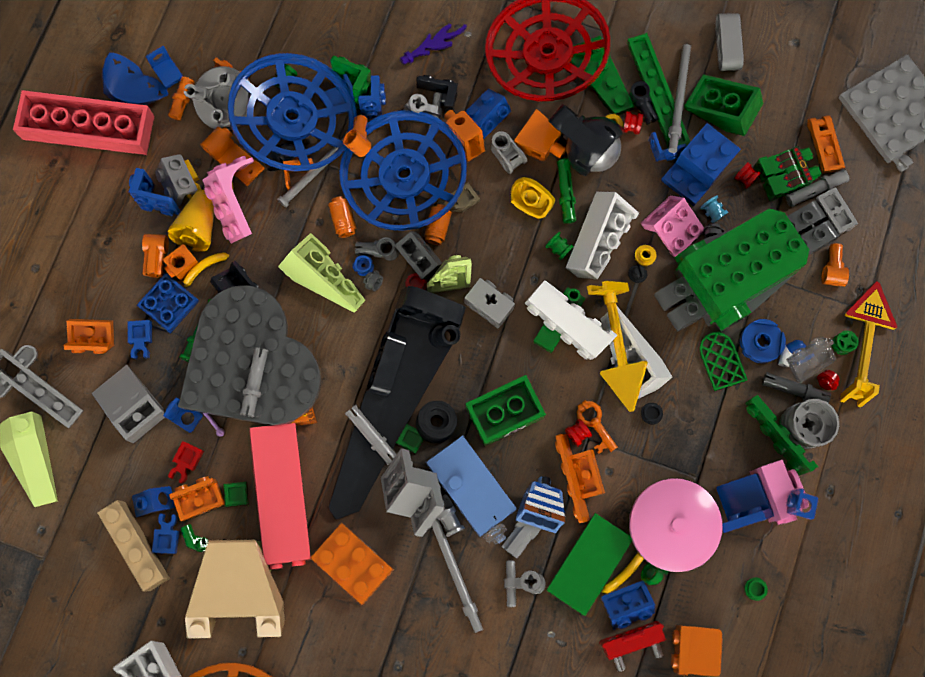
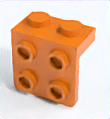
[671,625,722,677]

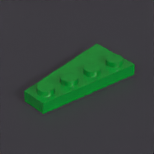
[571,36,634,115]
[745,395,819,476]

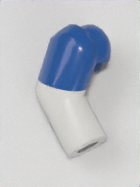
[778,340,807,367]

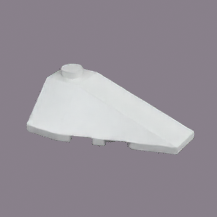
[600,307,672,399]

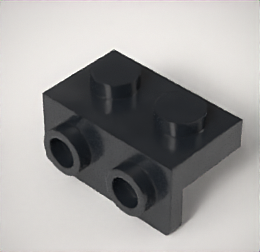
[210,261,259,293]

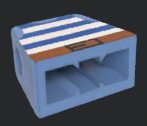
[516,476,565,533]

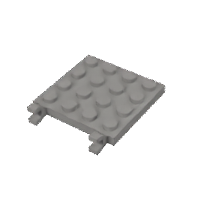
[838,54,925,173]

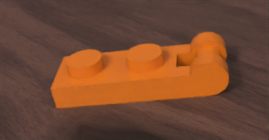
[807,115,845,174]

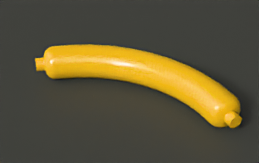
[183,252,229,287]
[602,552,644,594]

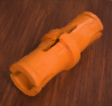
[168,76,194,121]

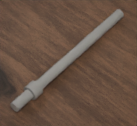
[668,44,691,153]
[432,518,483,633]

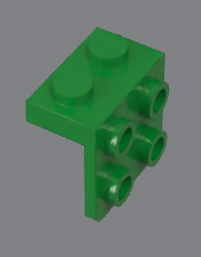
[330,56,371,110]

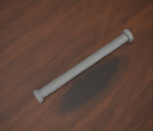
[277,130,348,208]

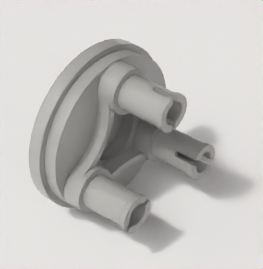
[184,66,251,130]

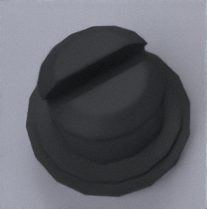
[628,264,648,283]

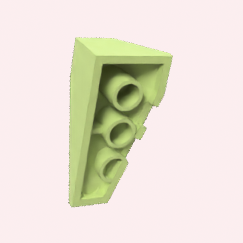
[278,233,365,313]
[427,255,472,293]
[0,412,58,507]

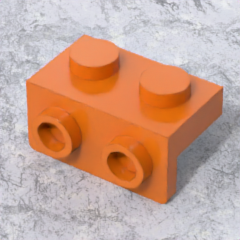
[64,319,114,354]
[169,476,225,522]

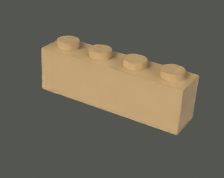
[98,500,170,592]

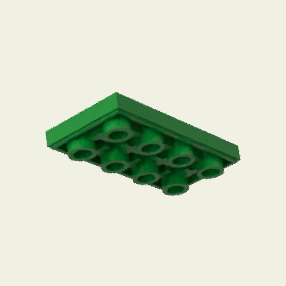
[546,513,632,616]

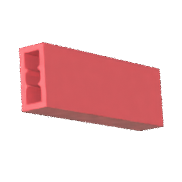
[249,423,311,570]

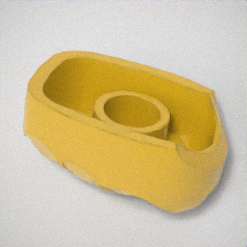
[511,177,555,219]

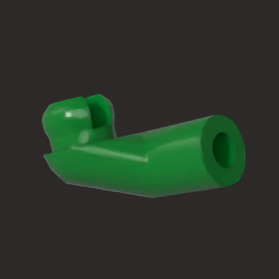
[180,524,209,552]

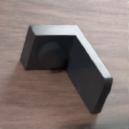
[416,75,458,113]

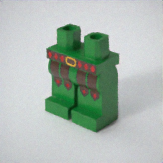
[754,146,821,202]

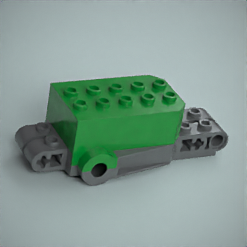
[654,200,840,332]

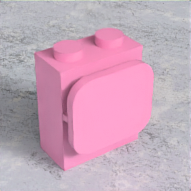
[749,460,809,525]

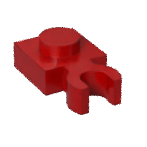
[168,441,204,484]

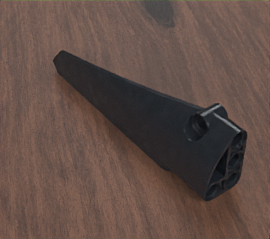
[328,286,466,520]

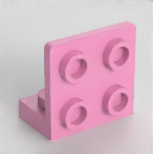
[641,196,704,257]

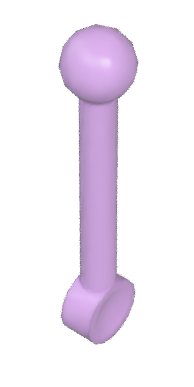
[203,413,225,437]

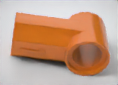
[142,234,169,278]

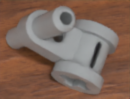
[404,92,442,130]
[504,560,546,607]

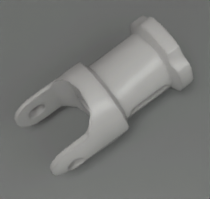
[437,494,465,537]

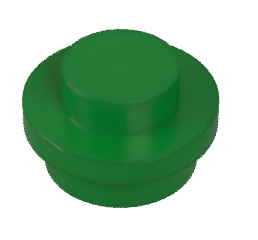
[744,577,768,601]

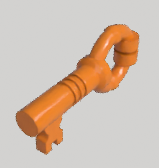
[577,400,618,454]

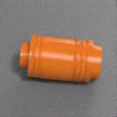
[328,196,356,238]
[424,204,452,245]

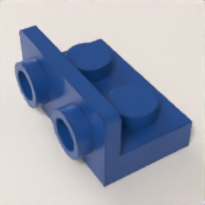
[601,581,655,629]

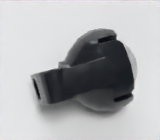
[548,104,624,177]

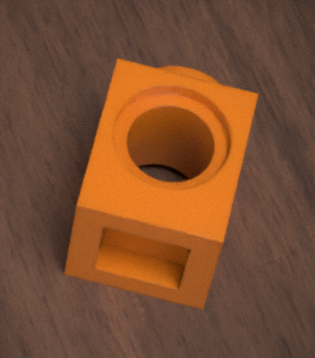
[163,244,199,281]

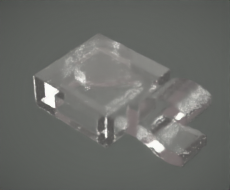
[483,523,507,545]

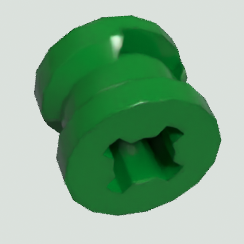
[831,330,859,355]

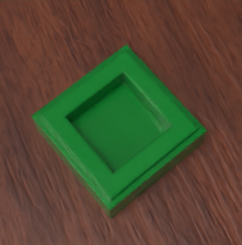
[396,424,424,455]
[223,482,249,507]

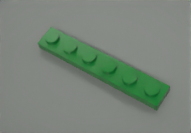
[627,33,690,148]

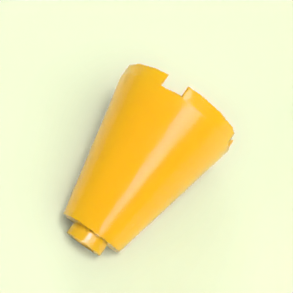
[168,190,214,252]

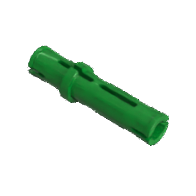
[557,159,576,223]

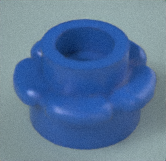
[353,255,374,276]

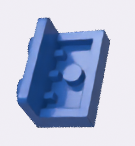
[358,75,386,119]
[465,88,511,139]

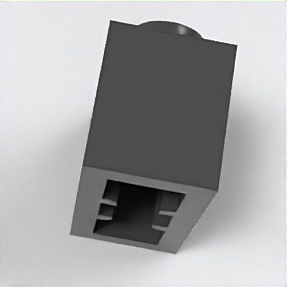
[395,231,442,279]

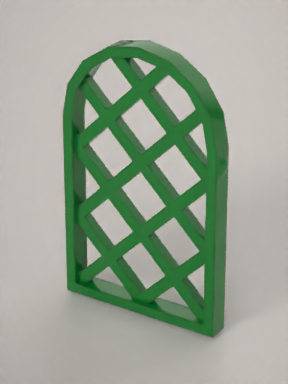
[699,332,748,391]

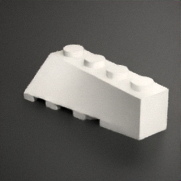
[566,192,639,279]
[525,280,617,360]

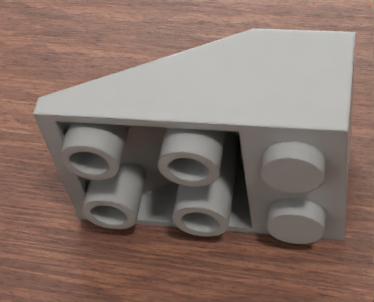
[92,365,165,443]

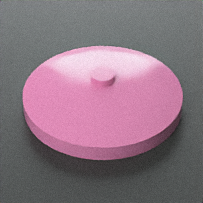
[629,479,722,572]

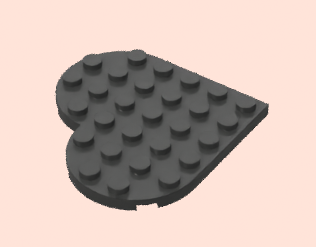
[178,286,321,425]

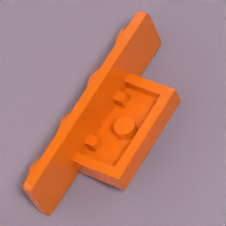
[555,434,605,523]

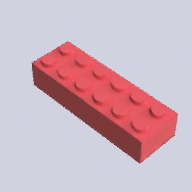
[13,90,154,155]

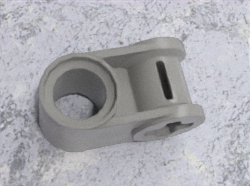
[491,131,527,174]

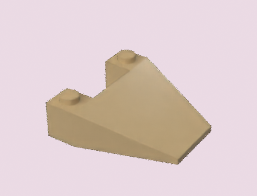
[185,540,285,638]

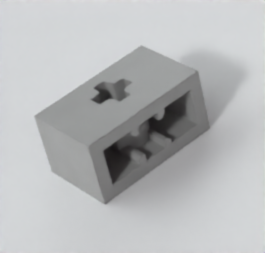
[464,278,515,329]

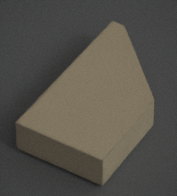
[436,183,480,213]

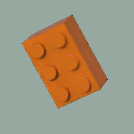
[311,523,394,605]

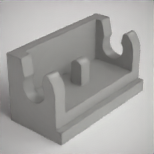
[816,187,858,235]

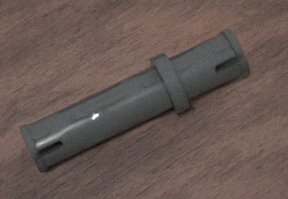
[762,372,831,404]

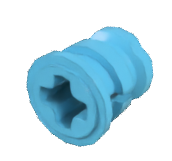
[700,195,729,223]

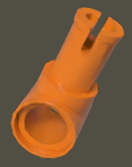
[343,115,371,157]
[821,243,849,287]

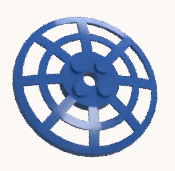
[228,53,357,171]
[340,110,467,231]

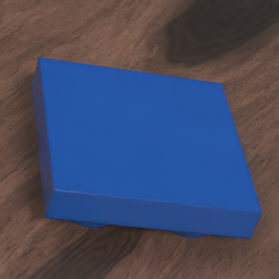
[137,273,199,334]

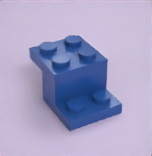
[661,123,741,206]

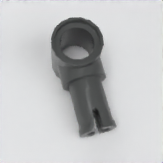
[355,237,400,261]

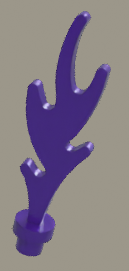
[400,24,466,65]

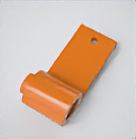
[200,127,265,186]

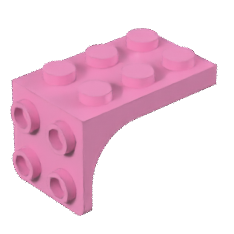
[202,156,254,243]

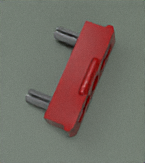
[599,621,666,672]

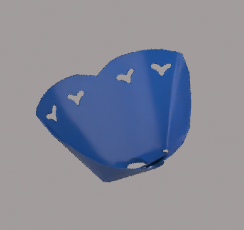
[102,52,168,105]

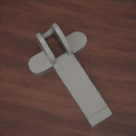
[0,345,84,428]

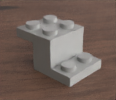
[381,448,444,537]

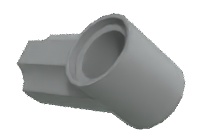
[501,521,541,559]

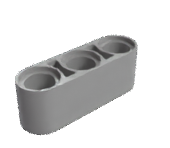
[715,13,744,71]

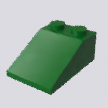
[684,75,763,136]

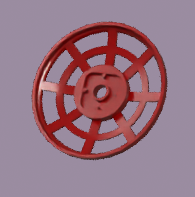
[485,0,611,101]

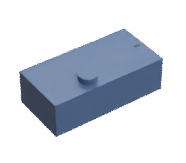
[426,436,517,537]

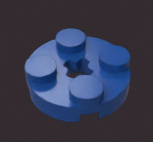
[740,319,786,363]

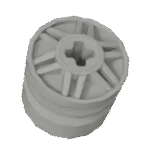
[779,399,839,449]

